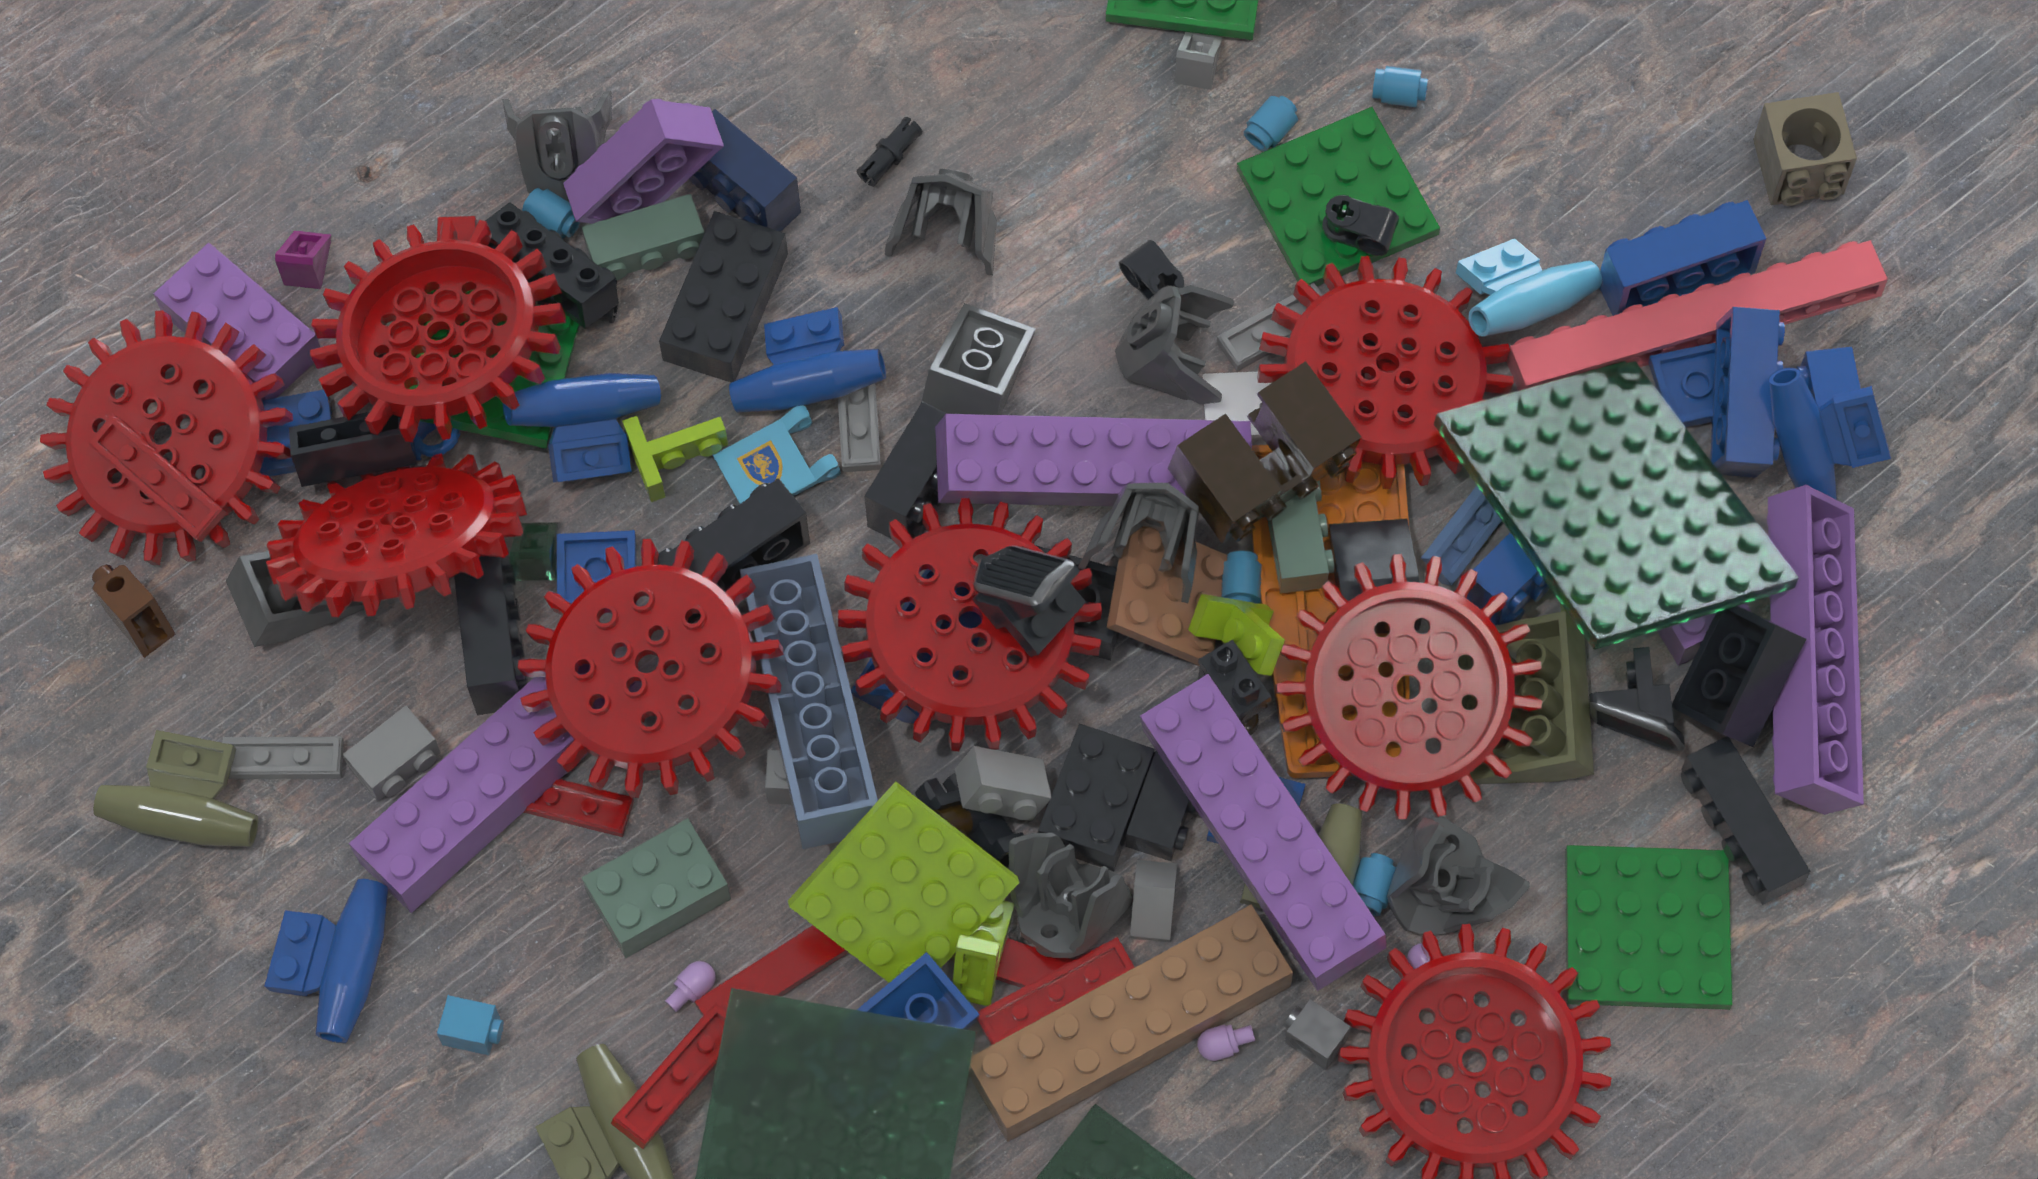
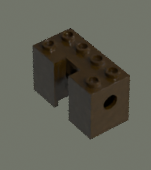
[1168,361,1362,544]

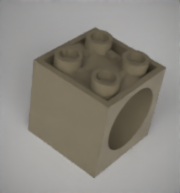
[1753,92,1857,206]

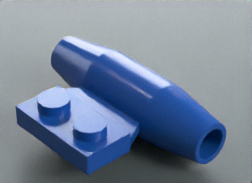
[729,307,886,413]
[1769,368,1891,500]
[503,373,661,482]
[264,879,388,1043]

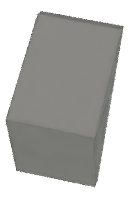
[1175,32,1223,90]
[1130,860,1177,942]

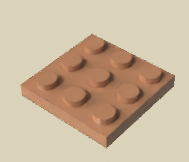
[1107,526,1227,666]

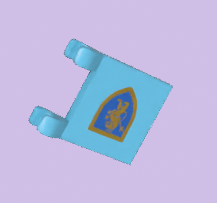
[713,405,841,504]

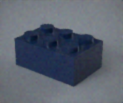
[689,109,801,232]

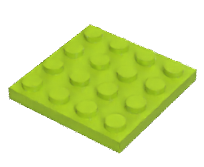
[788,781,1020,983]

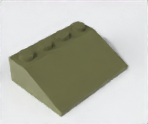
[1458,611,1594,784]

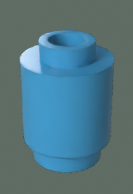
[1372,66,1428,108]
[1243,96,1298,152]
[522,188,580,239]
[1221,551,1262,603]
[1353,853,1396,916]

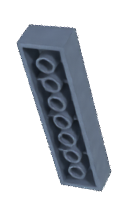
[740,554,878,849]

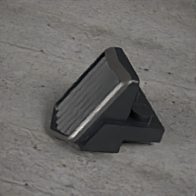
[972,545,1086,657]
[1589,647,1685,751]

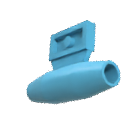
[1456,239,1602,336]

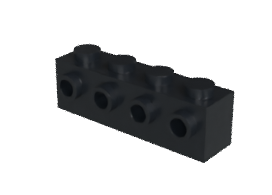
[485,202,619,329]
[1681,736,1811,905]

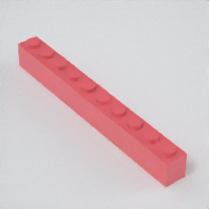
[1507,240,1888,402]

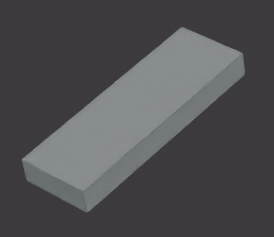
[1217,283,1322,371]
[838,383,881,472]
[222,736,344,779]

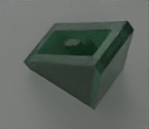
[510,522,558,581]

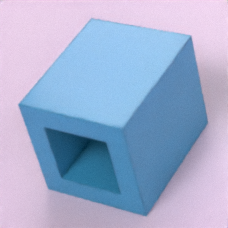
[437,995,504,1055]

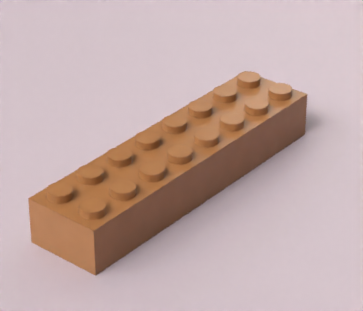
[966,904,1293,1142]

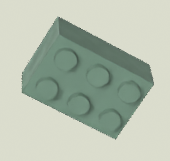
[582,818,731,959]

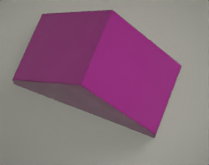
[275,231,331,289]

